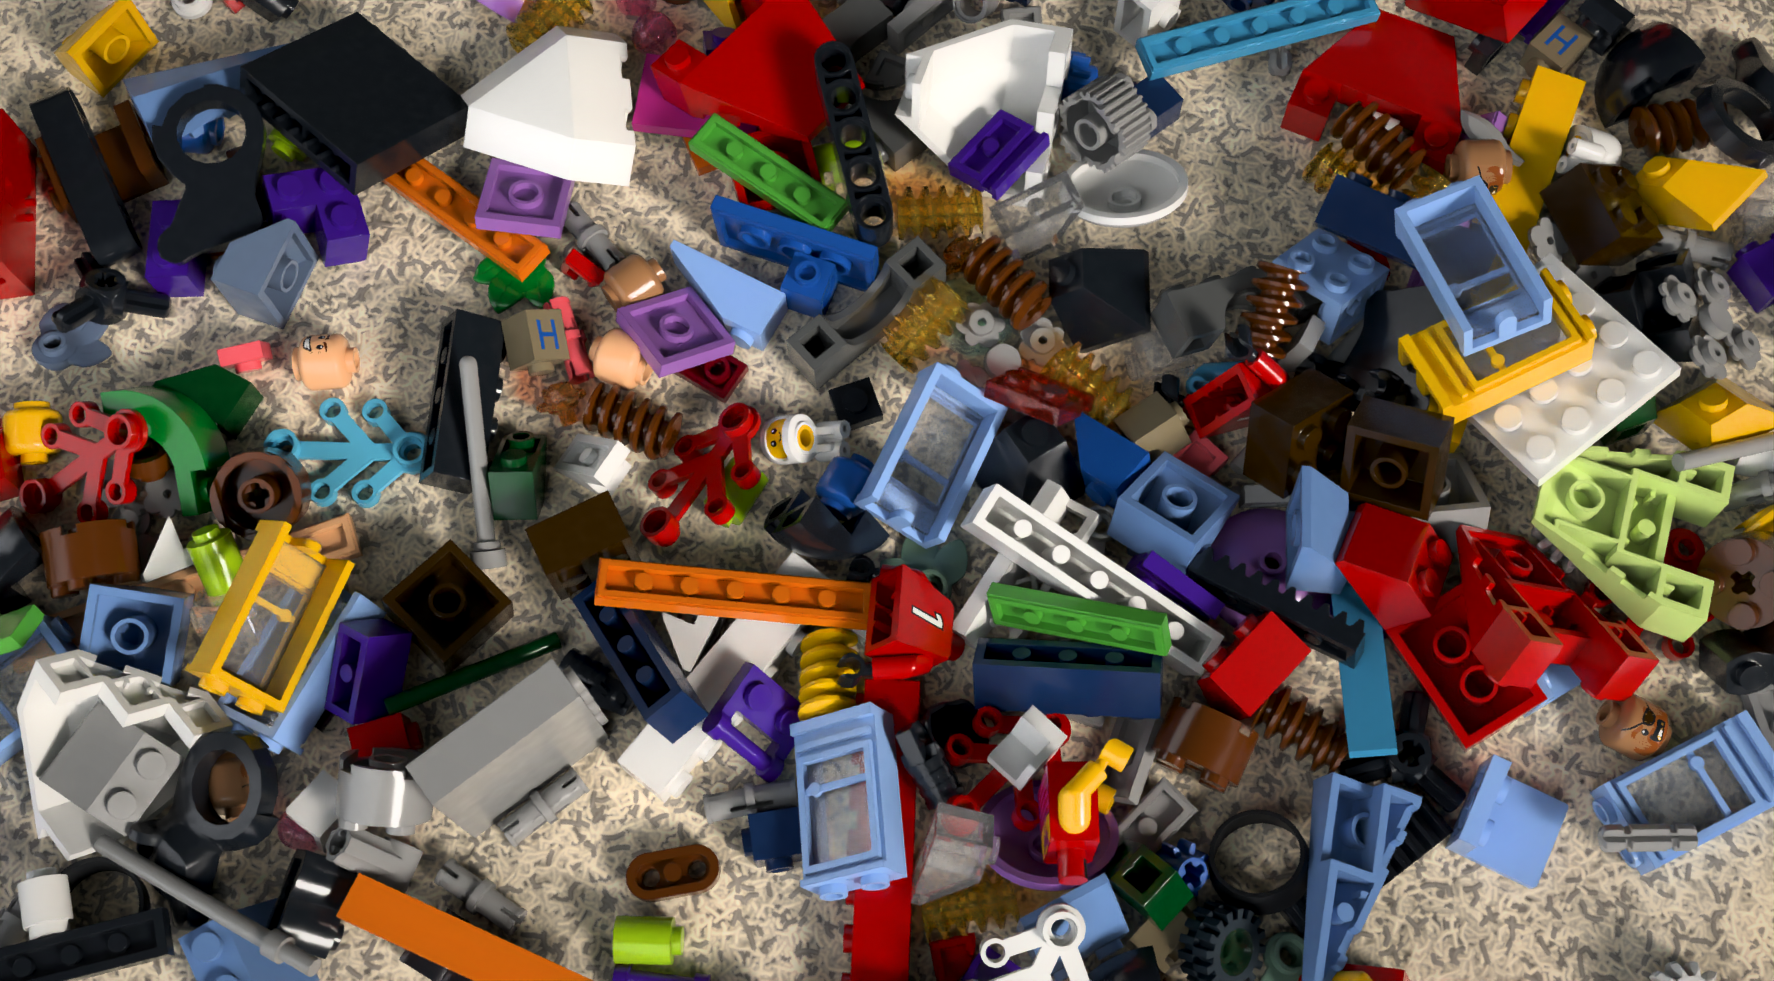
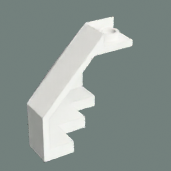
[895,19,1074,207]
[460,25,636,186]
[17,649,234,861]

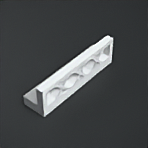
[953,479,1102,650]

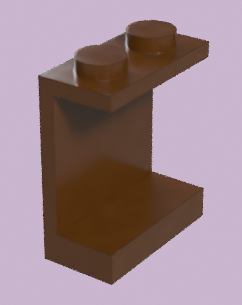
[35,100,170,223]

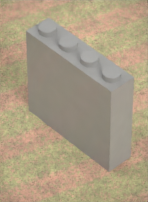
[405,659,610,838]

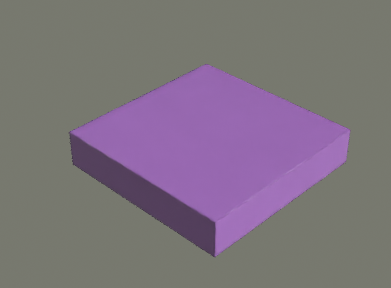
[475,158,575,239]
[616,286,736,378]

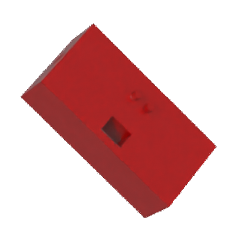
[0,108,37,299]

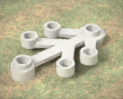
[967,903,1092,981]

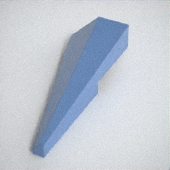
[122,43,289,140]
[1302,772,1422,981]

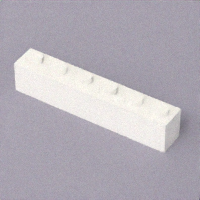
[960,483,1225,676]
[617,552,829,803]

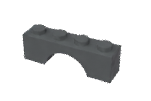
[786,236,946,390]
[1150,266,1323,359]

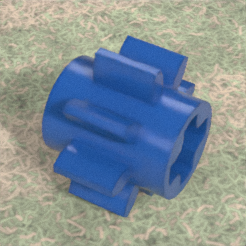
[1061,51,1098,101]
[1156,838,1210,897]

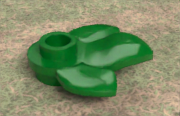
[473,257,555,314]

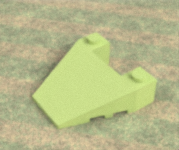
[1531,446,1735,643]

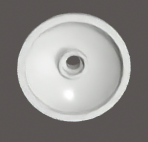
[1060,149,1188,228]

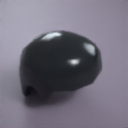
[919,698,989,770]

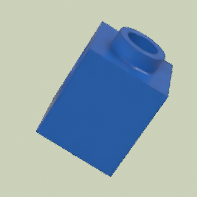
[780,251,838,318]

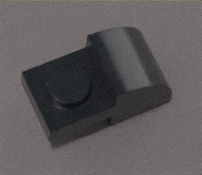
[1575,0,1635,56]

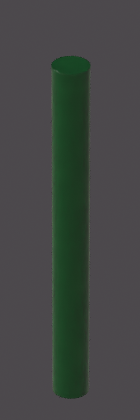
[383,632,562,716]

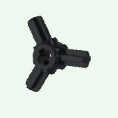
[51,252,171,333]
[1338,690,1466,813]

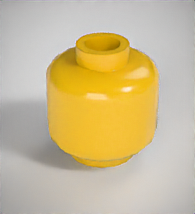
[2,401,63,465]

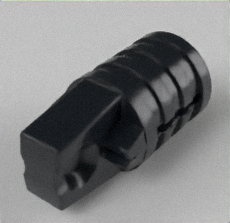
[559,648,635,716]
[895,720,965,810]

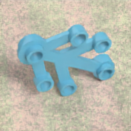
[263,398,426,508]

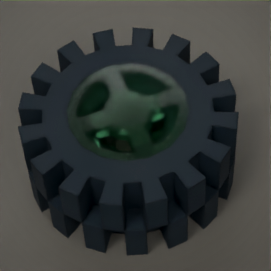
[1178,900,1266,981]

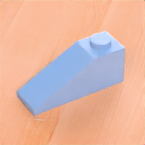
[670,240,788,351]

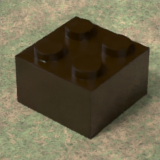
[1539,163,1664,266]
[1243,367,1353,499]
[1340,395,1455,521]
[525,490,641,601]
[381,539,514,675]

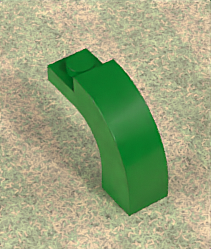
[100,386,230,517]

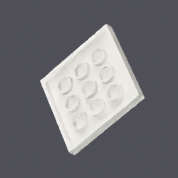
[1453,252,1681,487]

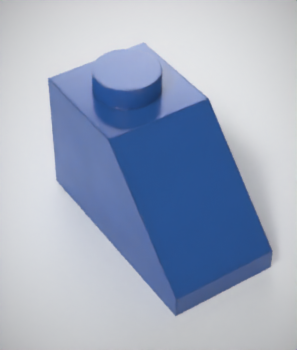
[1074,411,1151,509]

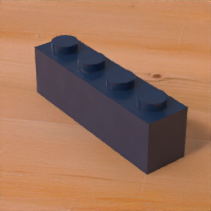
[1314,172,1497,296]
[572,579,709,744]
[972,637,1163,720]

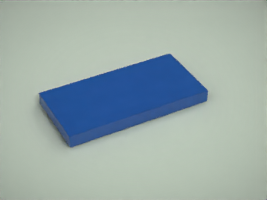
[710,195,880,292]

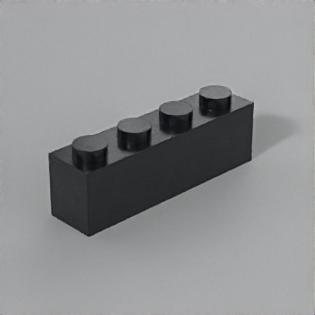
[419,309,507,494]

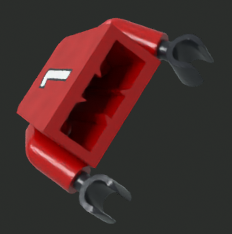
[1153,324,1290,439]
[836,555,965,688]

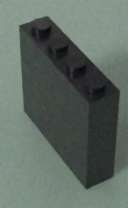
[240,12,468,196]

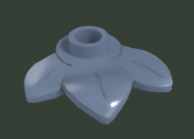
[32,303,112,371]

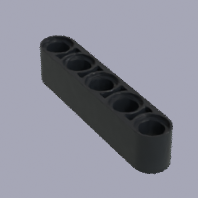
[814,41,893,247]
[29,87,144,268]

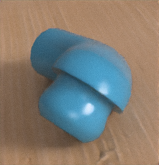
[1185,361,1245,395]

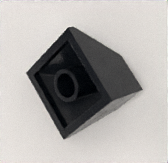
[1049,248,1151,353]
[974,406,1086,505]

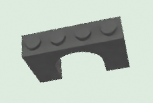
[822,0,928,172]

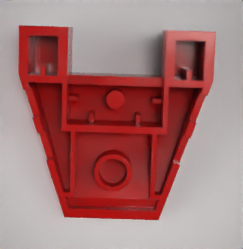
[650,0,865,143]
[1280,9,1462,187]
[1455,524,1660,702]

